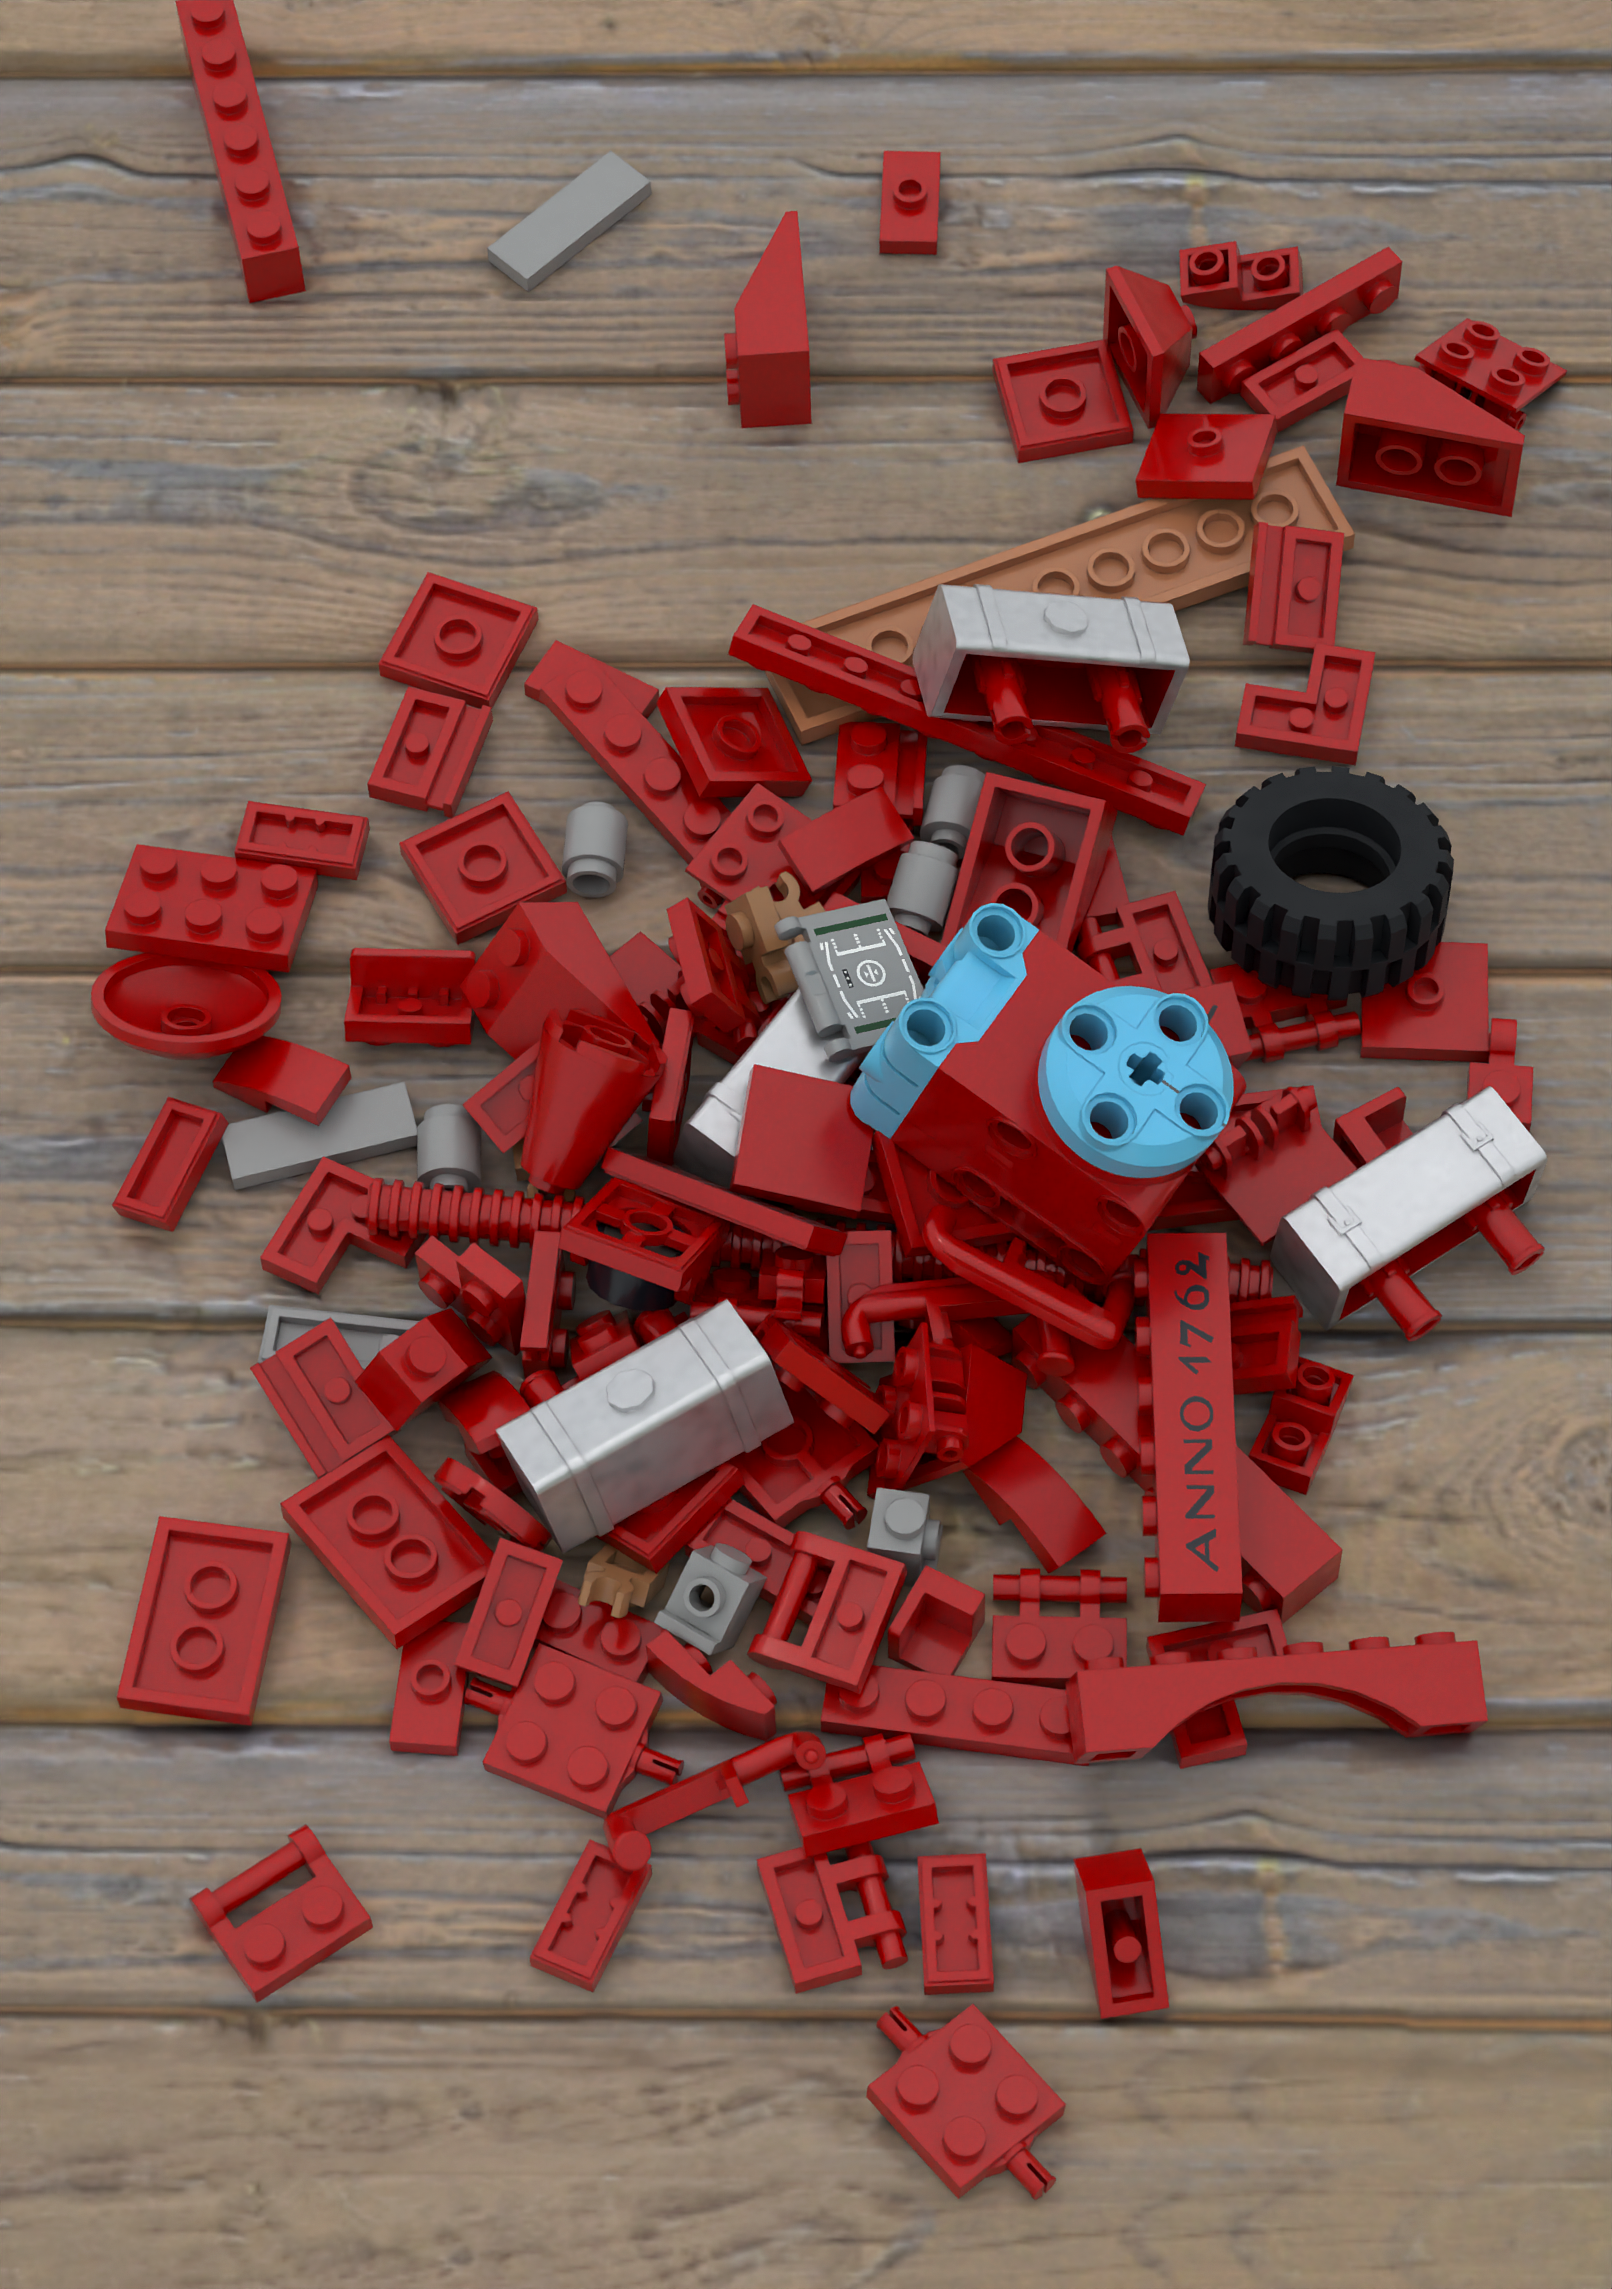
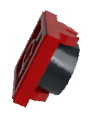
[558,1177,731,1311]

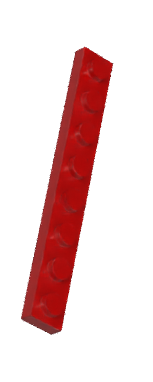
[728,604,1206,836]

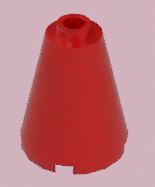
[520,1008,668,1195]

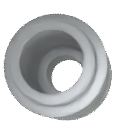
[920,765,985,860]
[562,801,628,898]
[886,841,959,937]
[417,1104,481,1193]

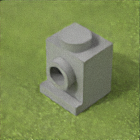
[867,1487,943,1587]
[654,1543,767,1655]

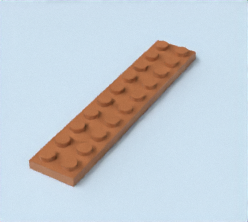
[764,445,1355,745]

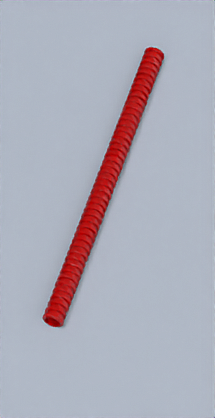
[365,1178,1274,1307]

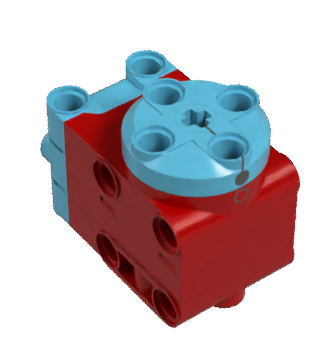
[850,903,1247,1286]

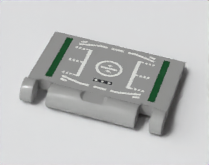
[774,899,924,1062]

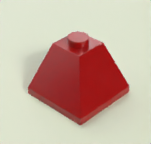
[1103,266,1197,429]
[867,1344,1027,1499]

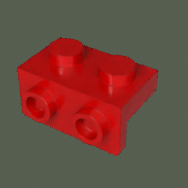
[344,948,476,1047]

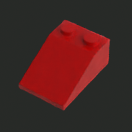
[724,211,812,428]
[1336,357,1525,517]
[941,772,1118,952]
[460,902,661,1060]

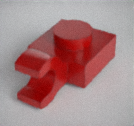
[1466,1018,1533,1132]
[758,1246,827,1320]

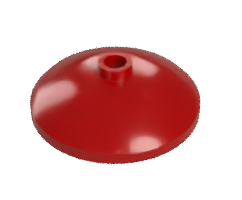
[91,953,282,1060]

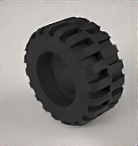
[1208,766,1454,1001]

